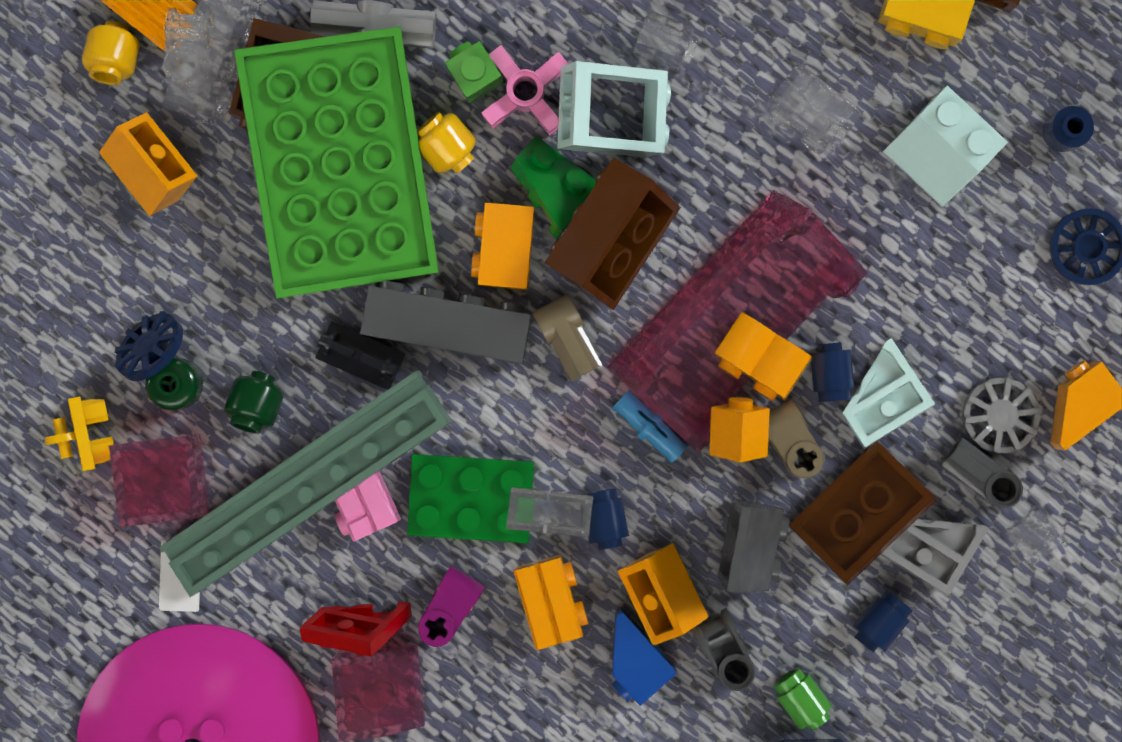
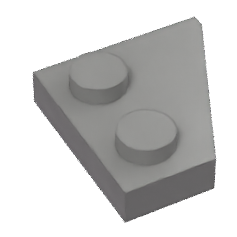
[880,519,989,596]

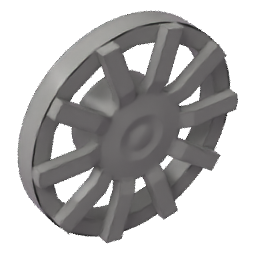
[962,377,1041,454]

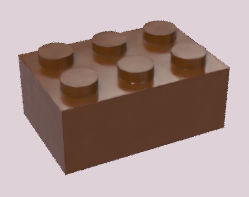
[545,157,681,310]

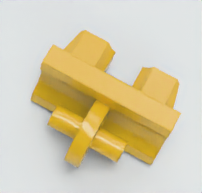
[44,396,116,471]

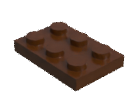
[789,441,937,586]

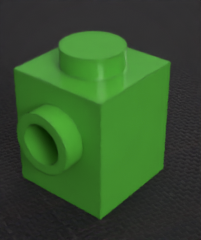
[445,41,504,105]

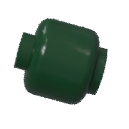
[145,358,203,411]
[224,371,284,434]

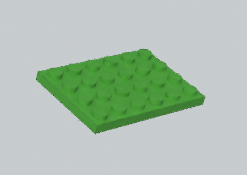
[234,26,439,299]

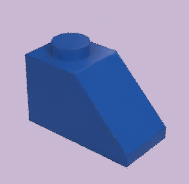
[612,607,677,706]

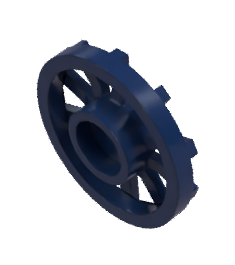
[1050,208,1122,285]
[115,311,183,381]

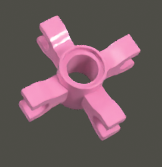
[481,45,568,136]

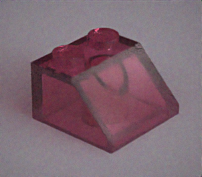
[331,644,425,741]

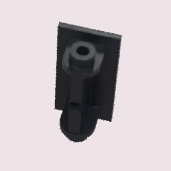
[315,321,406,390]

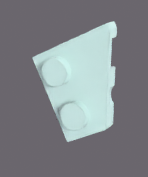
[842,338,935,449]

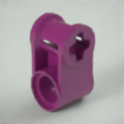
[418,565,486,647]

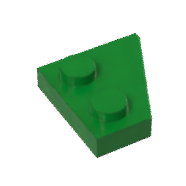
[510,135,596,239]

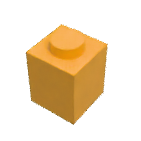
[709,397,770,463]

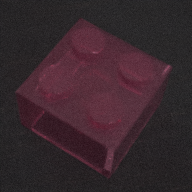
[109,434,211,527]

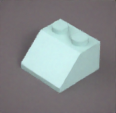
[883,85,1008,207]

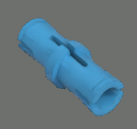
[611,389,689,464]

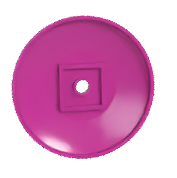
[77,623,320,742]

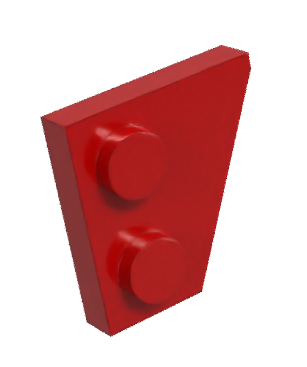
[300,602,412,656]

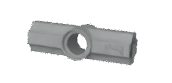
[310,0,437,49]

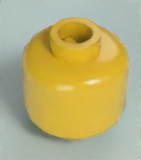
[82,21,140,85]
[417,112,476,174]

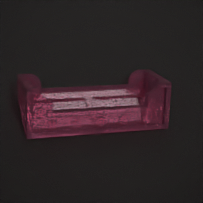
[607,190,868,453]

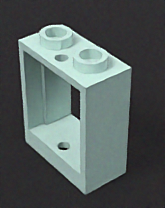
[557,61,671,157]

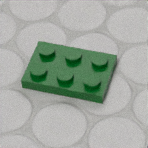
[407,454,534,543]

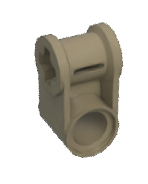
[768,399,824,478]

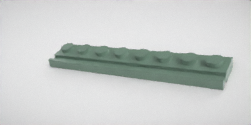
[159,370,453,597]

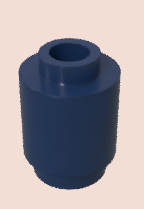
[1043,106,1094,152]
[810,342,854,402]
[582,488,629,550]
[853,590,912,653]

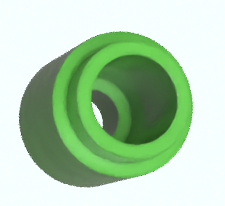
[773,667,832,731]

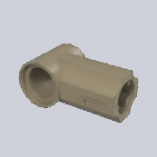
[532,294,602,381]

